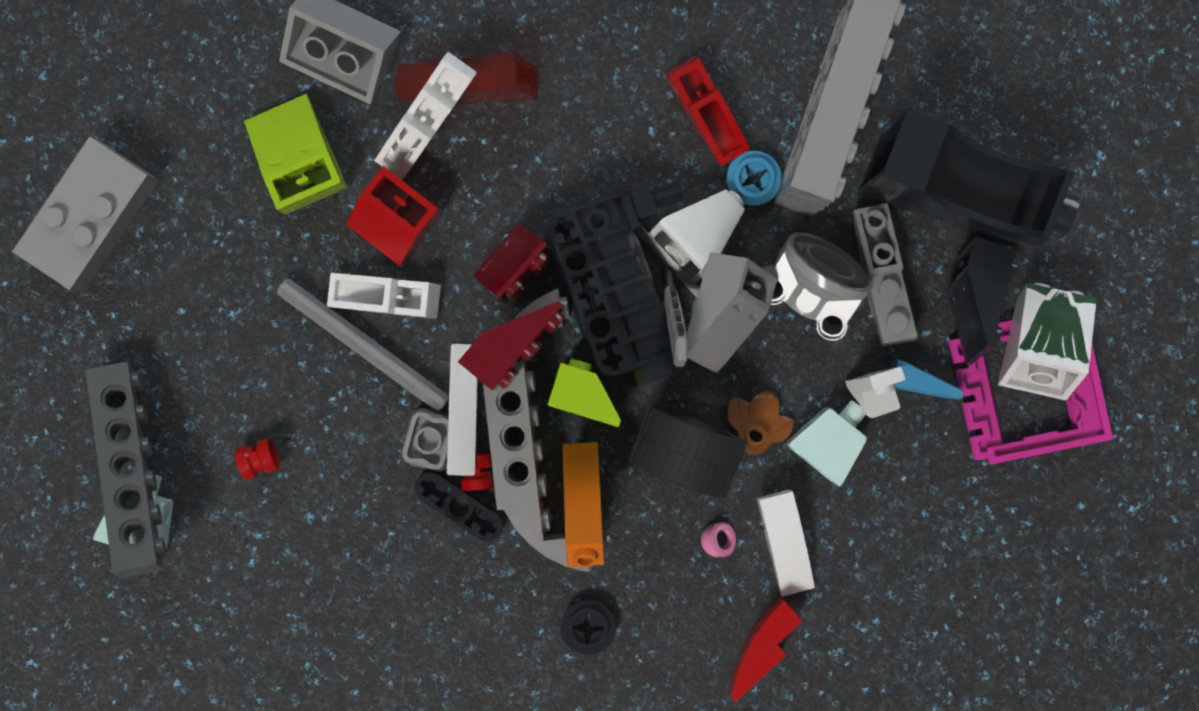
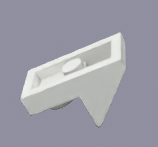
[845,367,906,418]

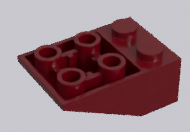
[473,224,551,304]
[458,301,565,390]

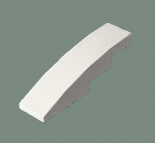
[374,52,477,180]

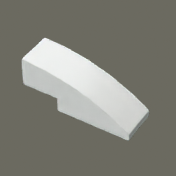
[327,273,441,319]
[756,489,815,597]

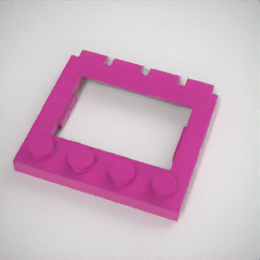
[948,320,1113,465]

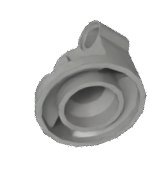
[765,232,873,341]

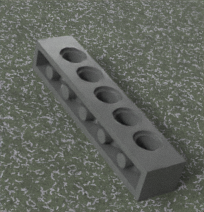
[85,362,167,578]

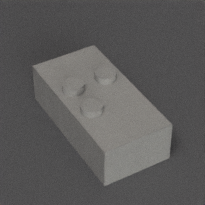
[12,137,159,293]

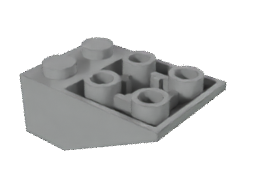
[686,252,777,373]

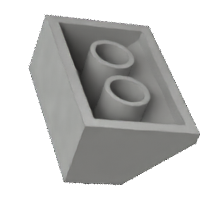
[279,0,401,105]

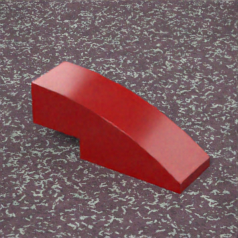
[664,56,750,166]
[728,596,803,702]

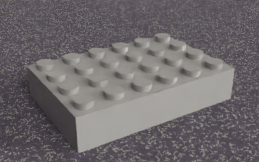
[773,0,906,217]

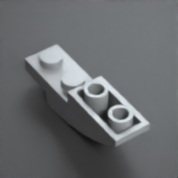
[853,203,918,347]

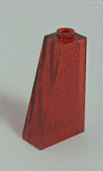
[394,53,538,105]

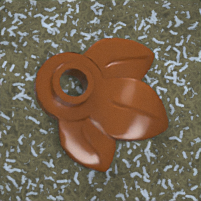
[727,390,794,455]

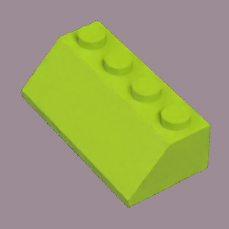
[548,358,621,427]

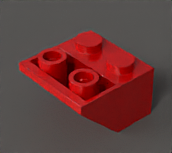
[346,166,442,267]

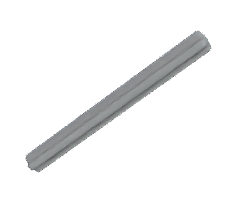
[277,278,449,412]

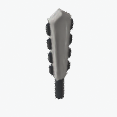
[660,267,688,367]

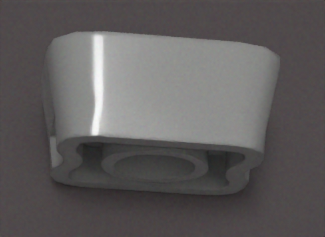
[402,408,449,472]

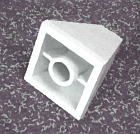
[649,190,745,283]

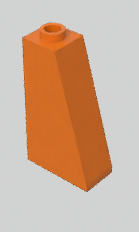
[563,442,604,568]

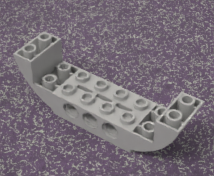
[483,289,590,572]

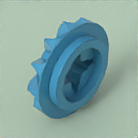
[726,151,781,206]

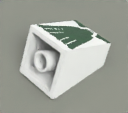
[998,283,1097,400]

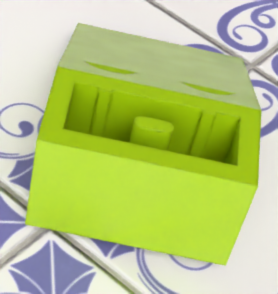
[244,94,348,215]

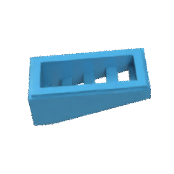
[890,359,963,400]

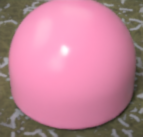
[701,522,736,557]

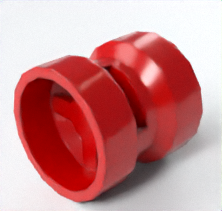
[234,438,280,481]
[461,453,495,491]

